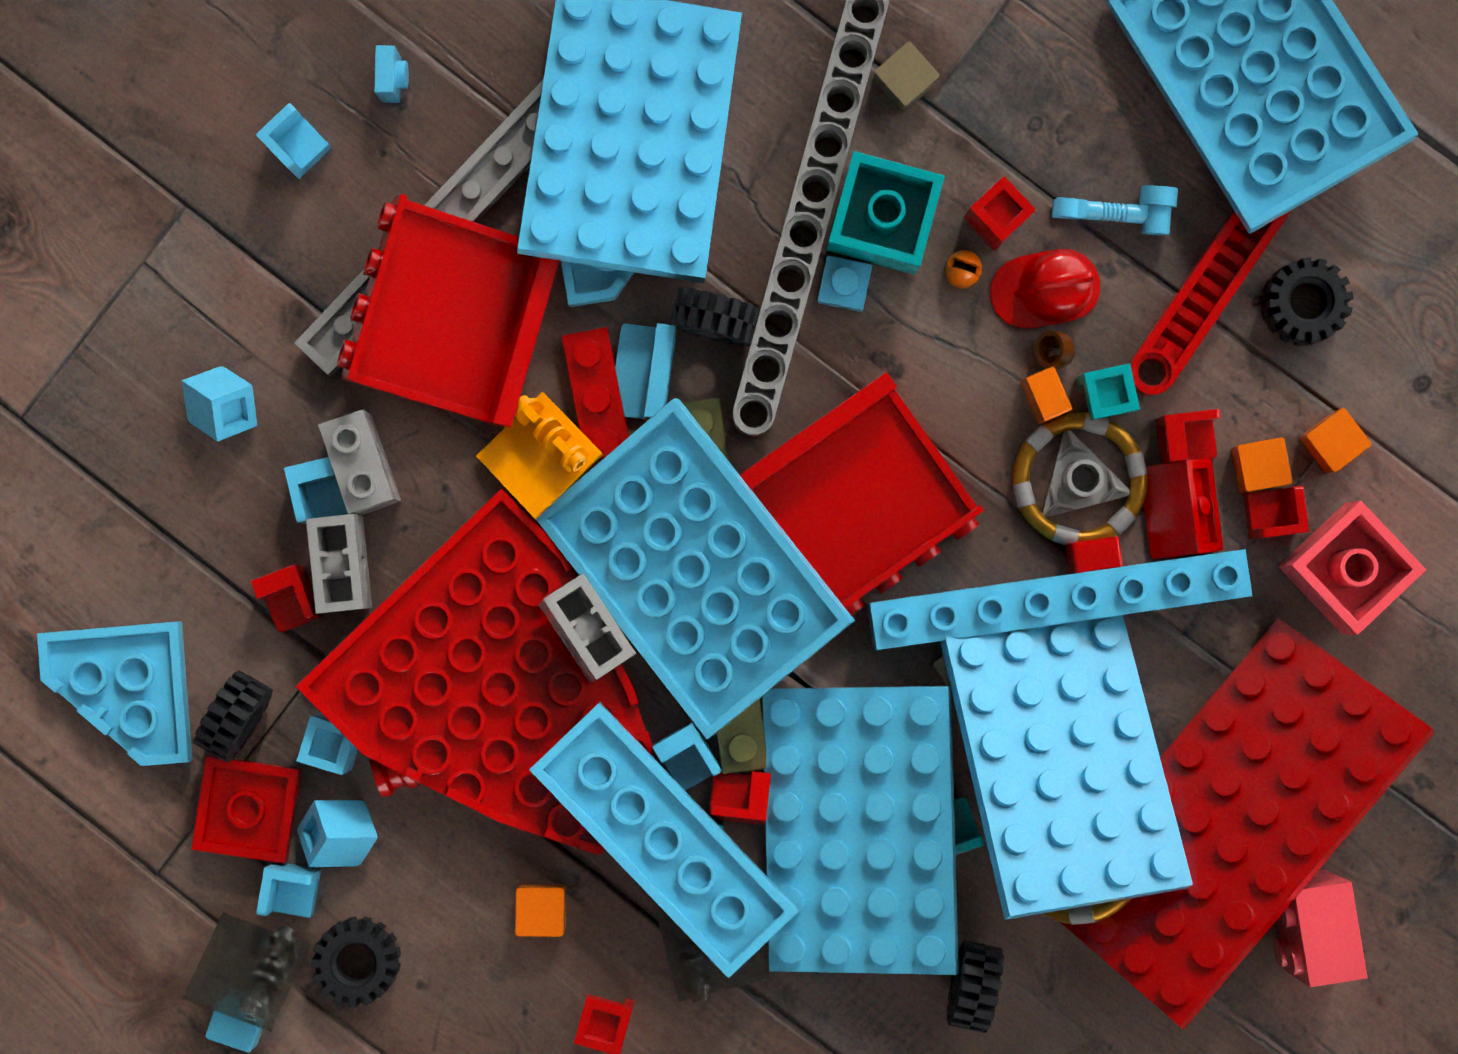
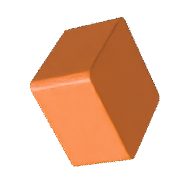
[1020,366,1072,425]
[1299,408,1371,474]
[1231,437,1292,493]
[515,884,566,937]

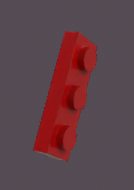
[562,327,630,472]

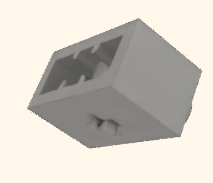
[318,409,402,515]
[306,514,373,614]
[538,573,636,683]

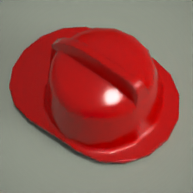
[990,249,1100,328]

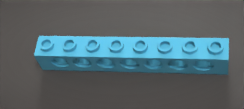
[866,549,1253,650]

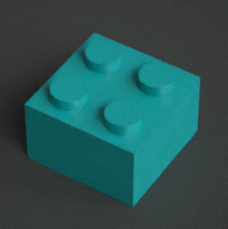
[826,151,945,275]

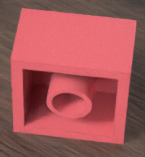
[1278,500,1426,635]
[1274,870,1368,987]

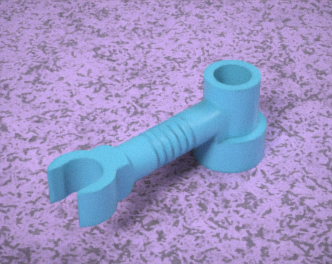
[1052,185,1178,236]

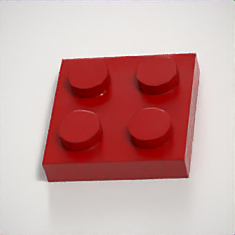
[191,755,302,863]

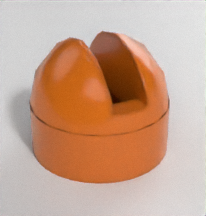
[944,250,983,289]

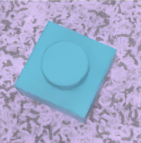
[374,45,409,103]
[817,255,872,312]

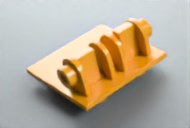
[476,392,604,519]

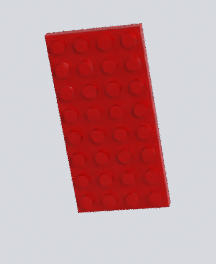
[1060,618,1434,1030]

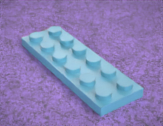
[529,702,798,978]

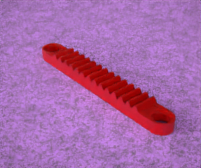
[1128,209,1292,397]

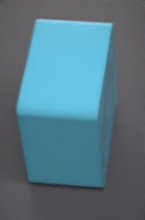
[205,988,271,1052]

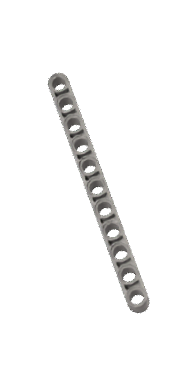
[733,0,890,438]

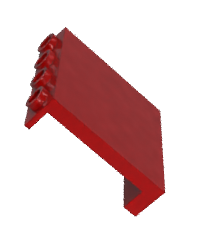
[337,194,559,428]
[740,372,985,615]

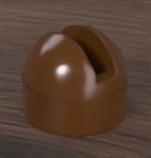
[1034,331,1076,369]

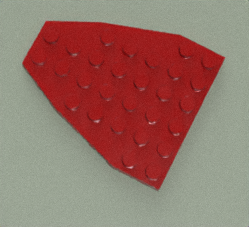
[295,488,656,855]

